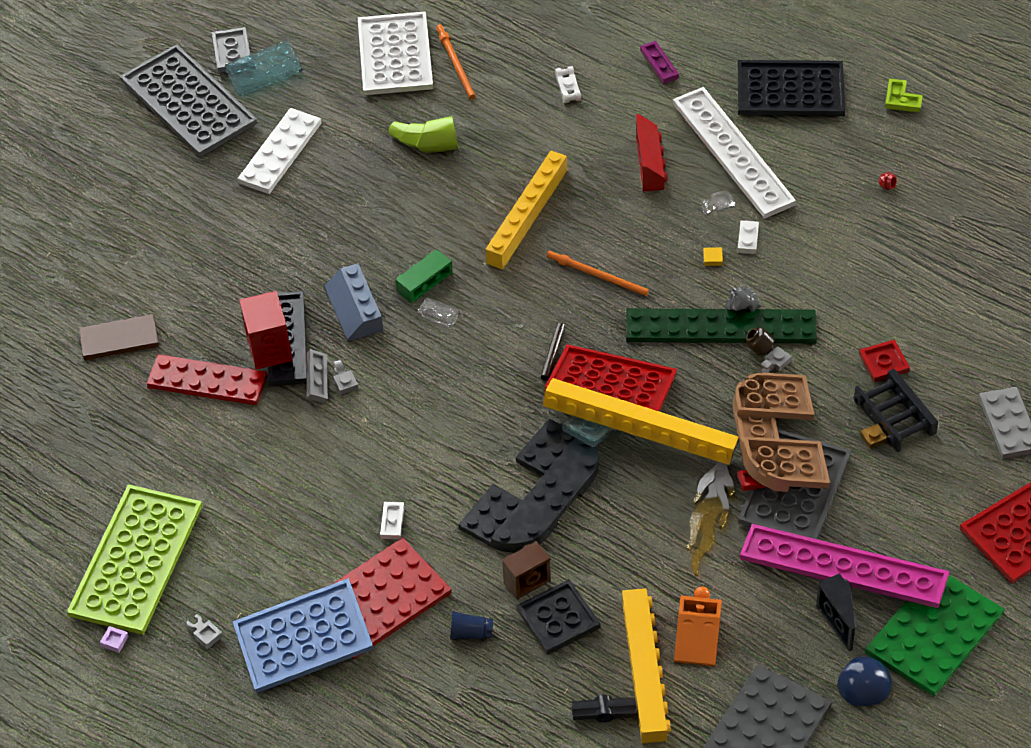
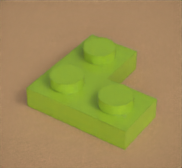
[885,79,923,113]

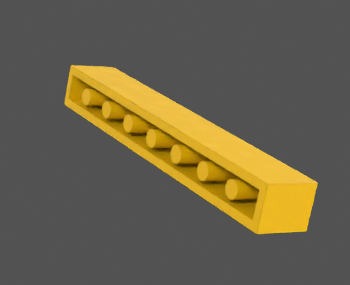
[485,151,567,269]
[622,588,671,744]

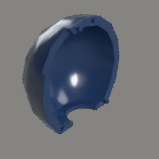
[837,657,892,706]

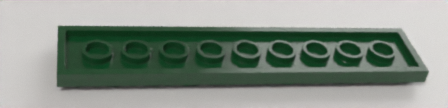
[626,308,817,344]

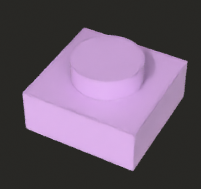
[100,626,129,653]

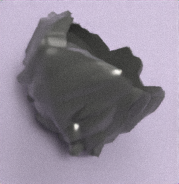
[726,286,762,312]

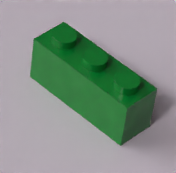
[395,249,453,303]

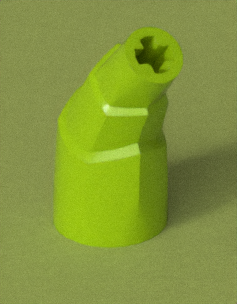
[388,116,459,153]

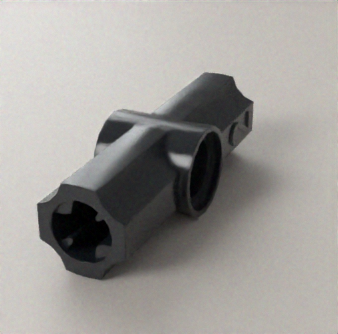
[572,695,636,723]

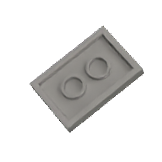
[212,27,252,73]

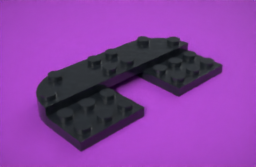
[458,418,599,553]

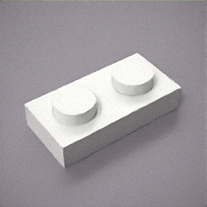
[738,221,759,254]
[380,502,404,540]

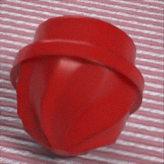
[878,172,897,190]

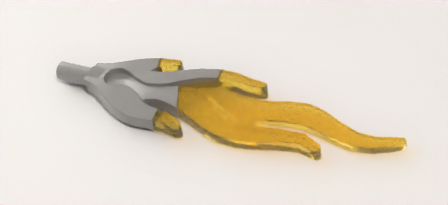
[687,462,734,576]

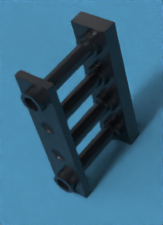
[853,369,938,452]

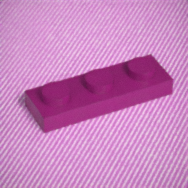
[640,41,679,84]

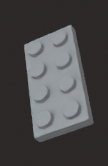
[979,387,1031,459]

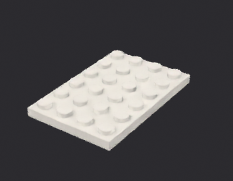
[358,12,433,95]

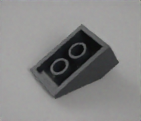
[816,573,855,652]

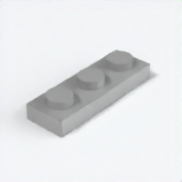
[306,349,328,403]

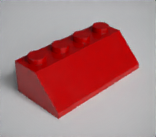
[636,114,668,191]

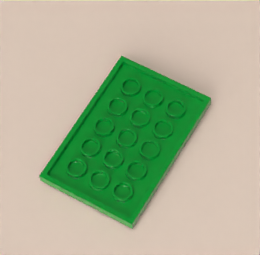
[865,567,1005,697]

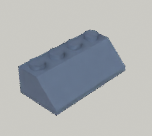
[325,263,383,342]

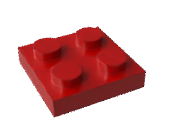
[859,339,910,382]

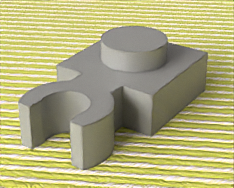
[187,614,223,649]

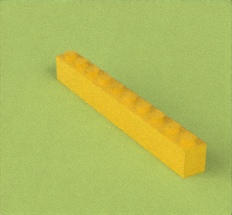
[543,378,739,465]

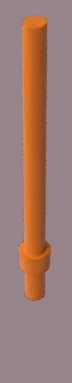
[436,24,476,100]
[546,250,649,296]

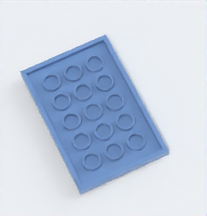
[233,578,374,693]

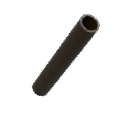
[540,323,565,381]

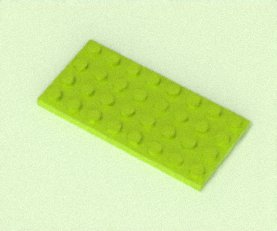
[67,484,203,635]

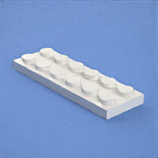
[238,108,322,194]

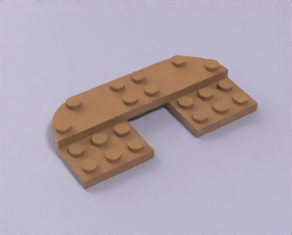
[732,373,830,492]

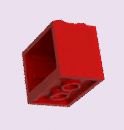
[239,291,293,370]

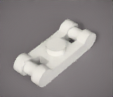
[555,66,581,104]

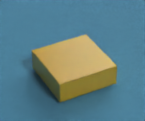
[703,247,723,266]

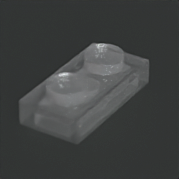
[418,297,460,327]

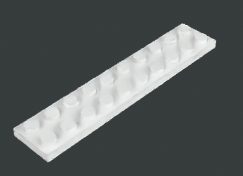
[673,87,796,219]

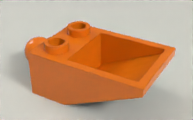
[674,586,722,666]

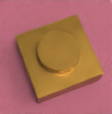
[860,424,887,449]

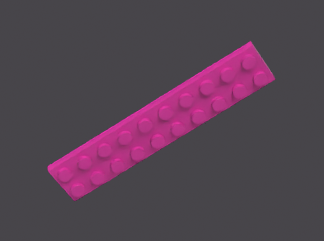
[740,524,949,608]

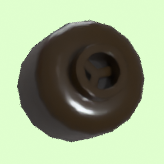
[746,327,774,355]

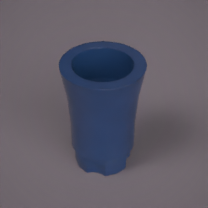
[450,611,493,640]

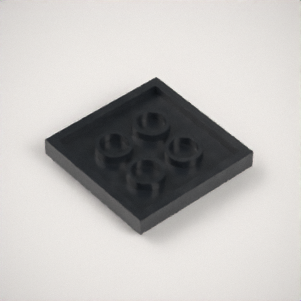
[516,579,601,654]

